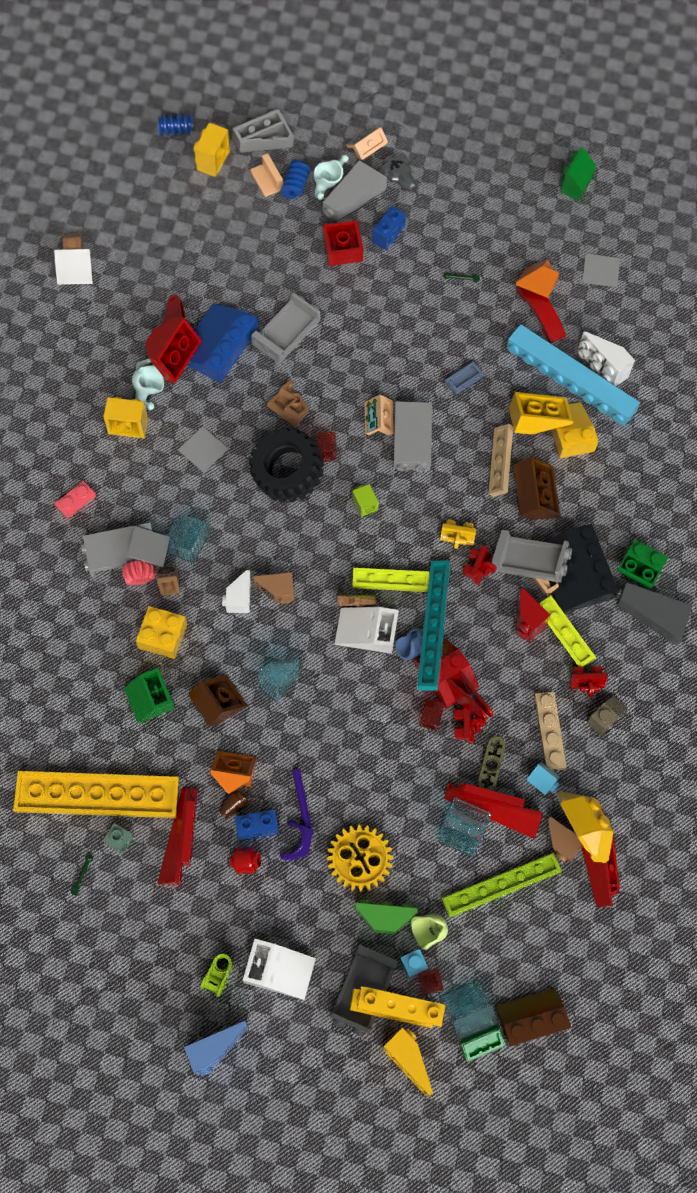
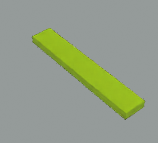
[441,852,562,918]

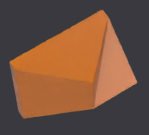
[515,259,559,298]
[210,751,257,794]

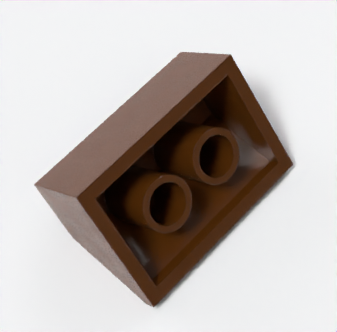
[514,457,561,520]
[495,988,571,1048]

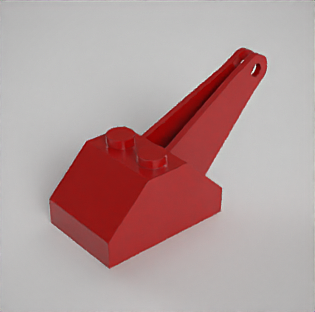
[145,295,202,383]
[414,640,493,721]

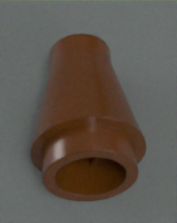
[218,789,248,819]

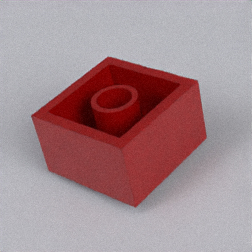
[323,220,363,266]

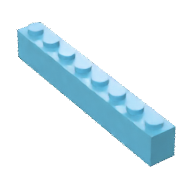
[506,324,640,426]

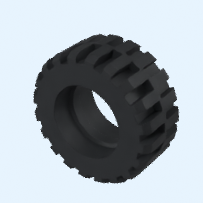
[249,427,324,503]

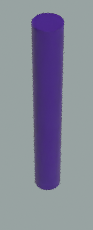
[292,769,312,828]

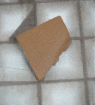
[267,380,309,427]
[336,594,376,607]

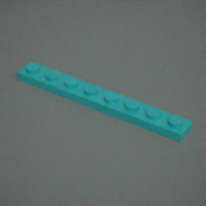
[417,560,451,690]

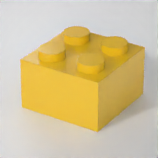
[193,123,230,177]
[104,397,148,438]
[136,606,188,659]

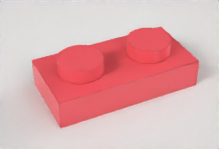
[54,481,96,519]

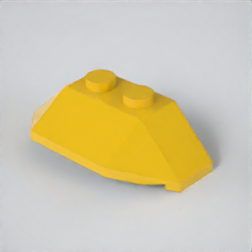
[558,791,613,863]

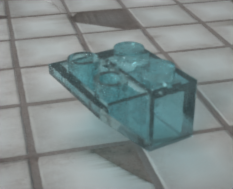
[166,517,211,564]
[437,797,492,857]

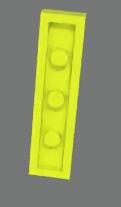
[352,568,430,592]
[539,595,596,667]

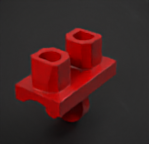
[463,546,497,585]
[570,666,608,697]
[454,707,486,743]

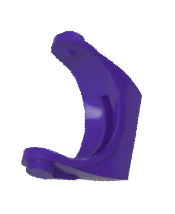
[280,820,314,860]

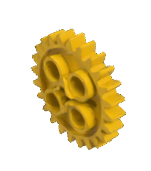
[327,825,393,892]

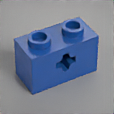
[235,809,279,842]

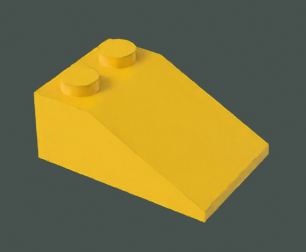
[509,392,574,434]
[551,402,598,458]
[382,1028,433,1097]

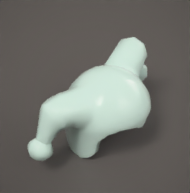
[313,155,349,200]
[132,359,164,410]

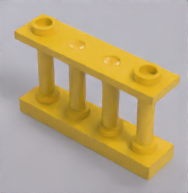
[349,986,445,1028]

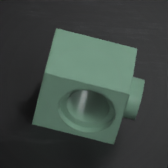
[103,823,134,855]

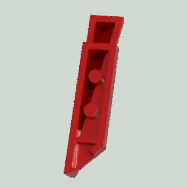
[444,783,543,838]
[158,788,198,886]
[582,809,620,907]

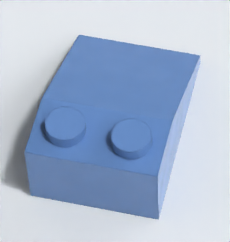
[184,1021,248,1077]

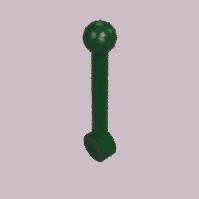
[443,272,480,283]
[71,855,93,896]

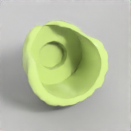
[411,913,448,950]

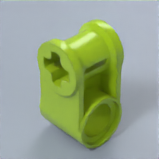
[200,954,233,997]

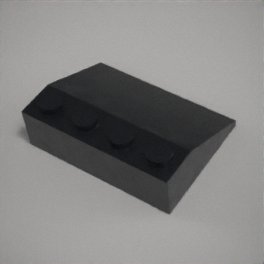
[543,524,618,613]

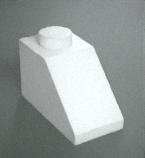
[222,570,251,613]

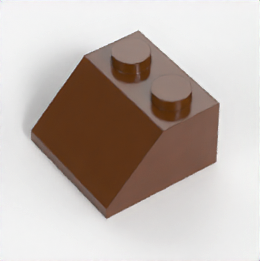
[188,675,247,726]

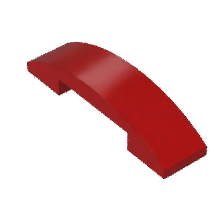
[516,286,566,344]

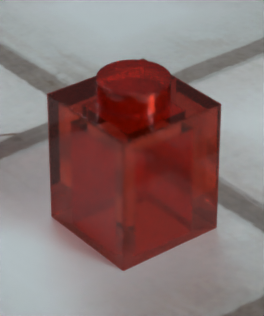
[317,432,337,462]
[419,698,445,731]
[416,968,444,997]

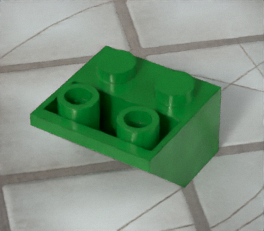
[560,147,597,201]
[617,539,669,589]
[124,668,175,724]

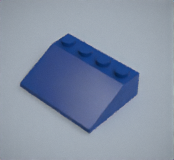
[187,304,258,383]

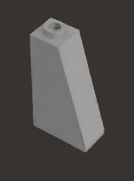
[323,160,387,221]

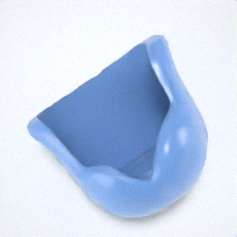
[395,629,423,661]

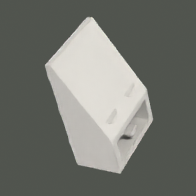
[577,331,635,386]
[335,607,399,654]
[243,939,316,1000]

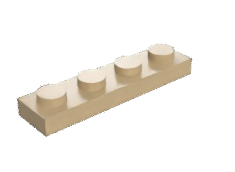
[488,424,513,497]
[534,692,567,771]

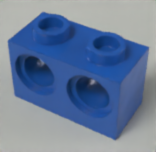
[372,206,406,250]

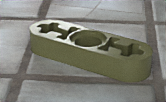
[477,736,506,791]

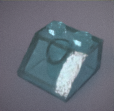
[257,659,301,703]
[439,980,498,1040]

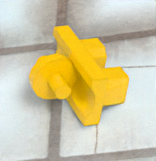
[440,519,476,549]

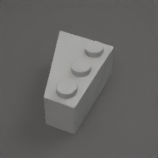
[232,109,294,153]

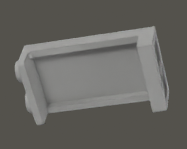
[251,293,320,364]
[393,401,432,472]
[81,523,154,577]
[492,530,572,583]

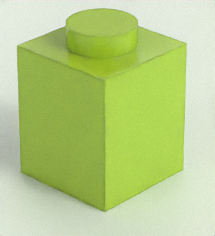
[352,484,379,517]

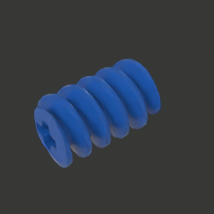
[158,113,194,136]
[280,160,311,199]

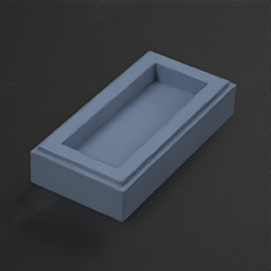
[444,361,484,396]

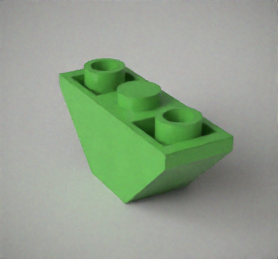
[355,900,418,934]

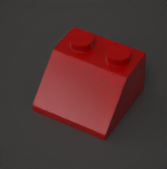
[516,588,551,643]

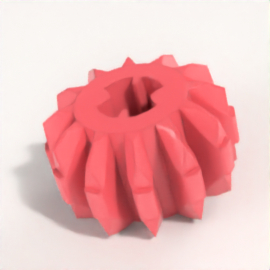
[122,560,155,586]

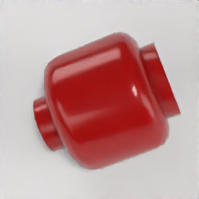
[230,847,261,874]

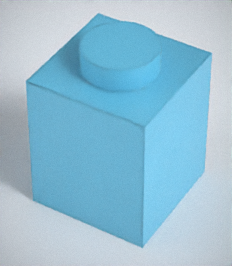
[526,762,560,795]
[399,949,429,980]

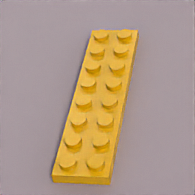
[13,771,179,818]

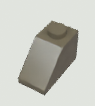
[587,695,628,736]

